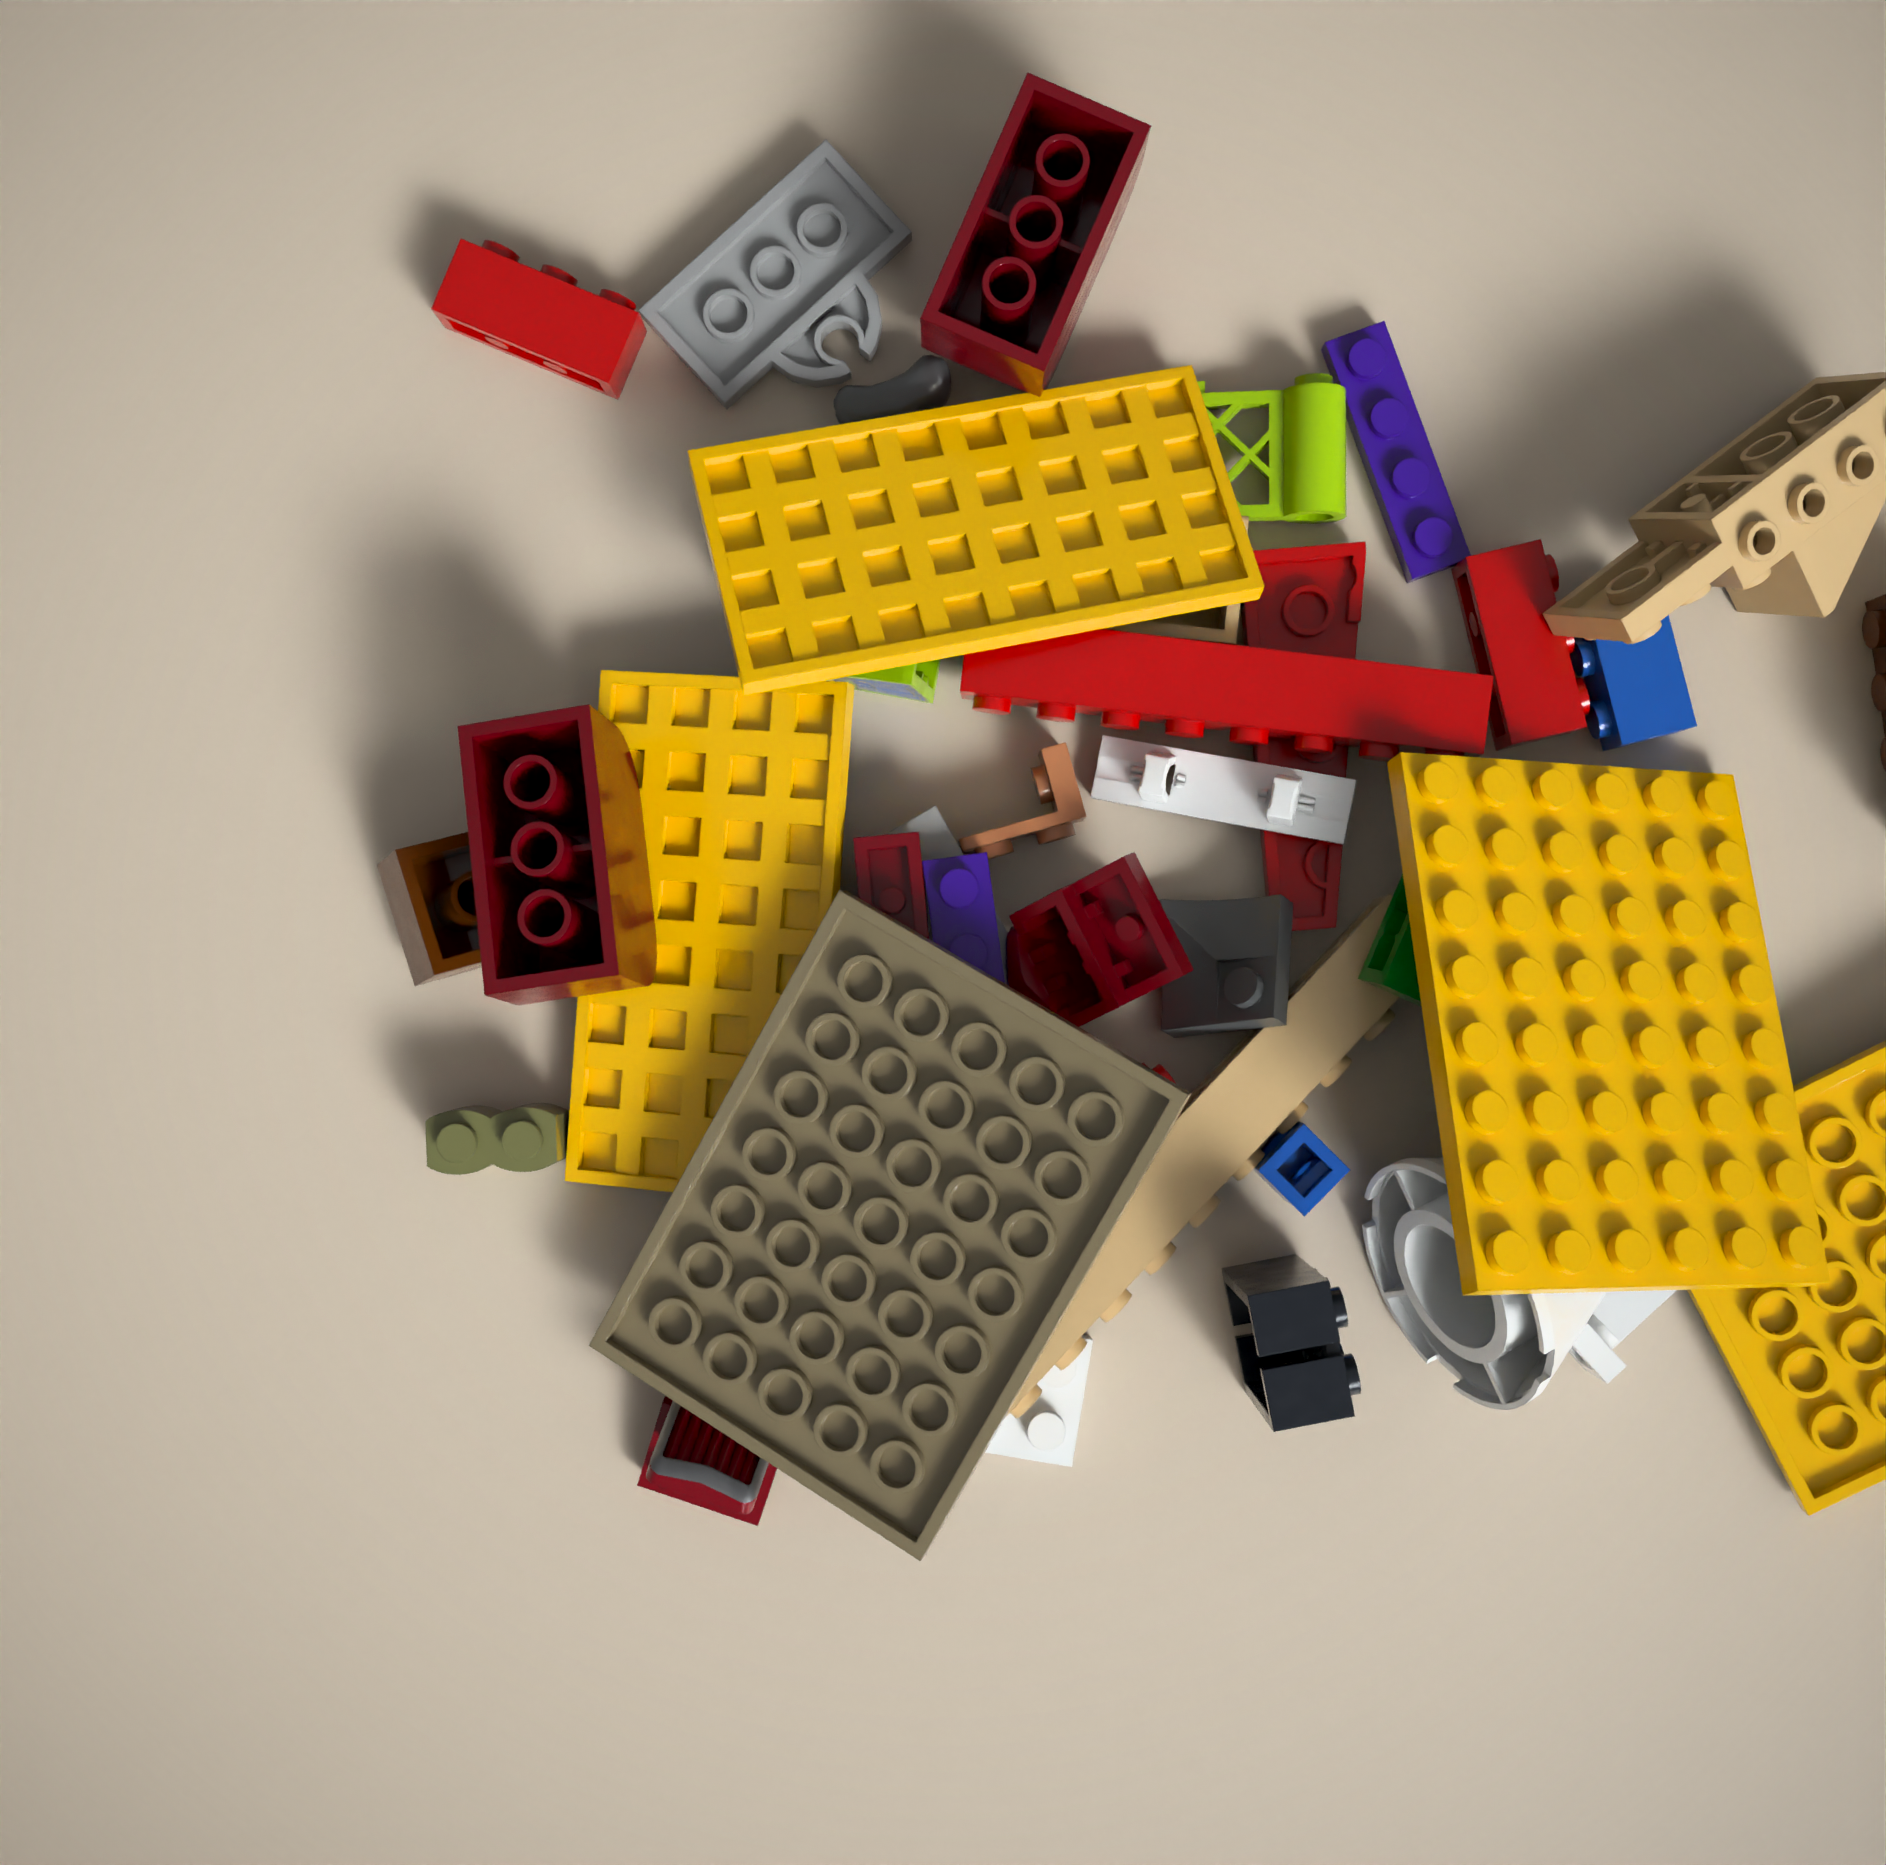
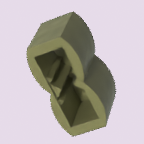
[425,1103,569,1175]

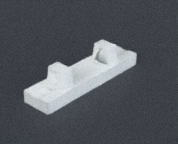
[1091,735,1357,845]

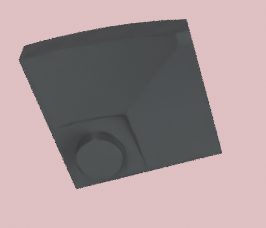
[1159,894,1293,1038]

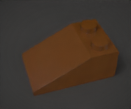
[377,832,482,986]

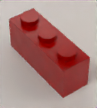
[431,239,647,400]
[1451,539,1590,751]

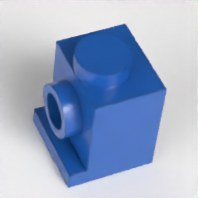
[1253,1121,1350,1217]

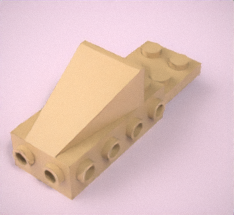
[1543,372,1886,644]

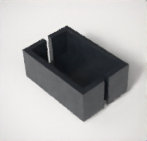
[1221,1254,1361,1432]

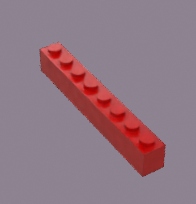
[960,629,1494,762]

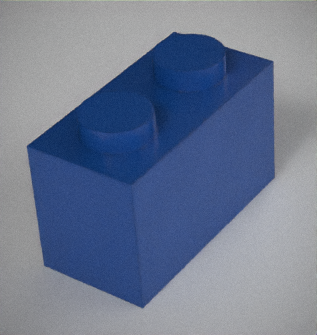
[1570,615,1697,752]

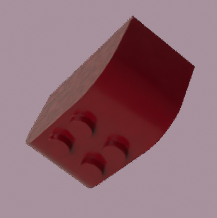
[920,72,1151,397]
[458,704,657,1006]

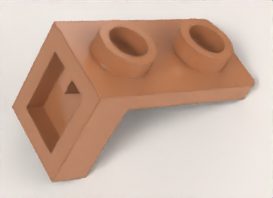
[958,742,1087,860]

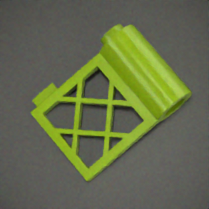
[1197,373,1347,524]

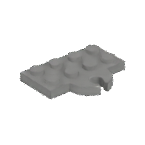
[639,139,912,410]

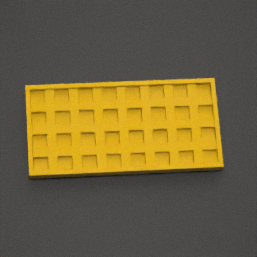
[688,365,1265,696]
[565,670,855,1192]

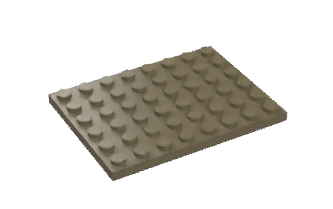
[589,890,1192,1561]

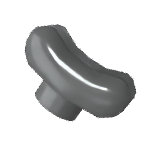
[833,355,951,424]

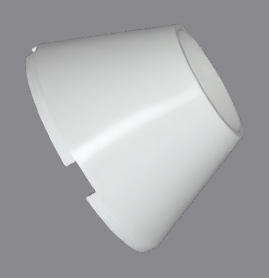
[1362,1157,1606,1410]

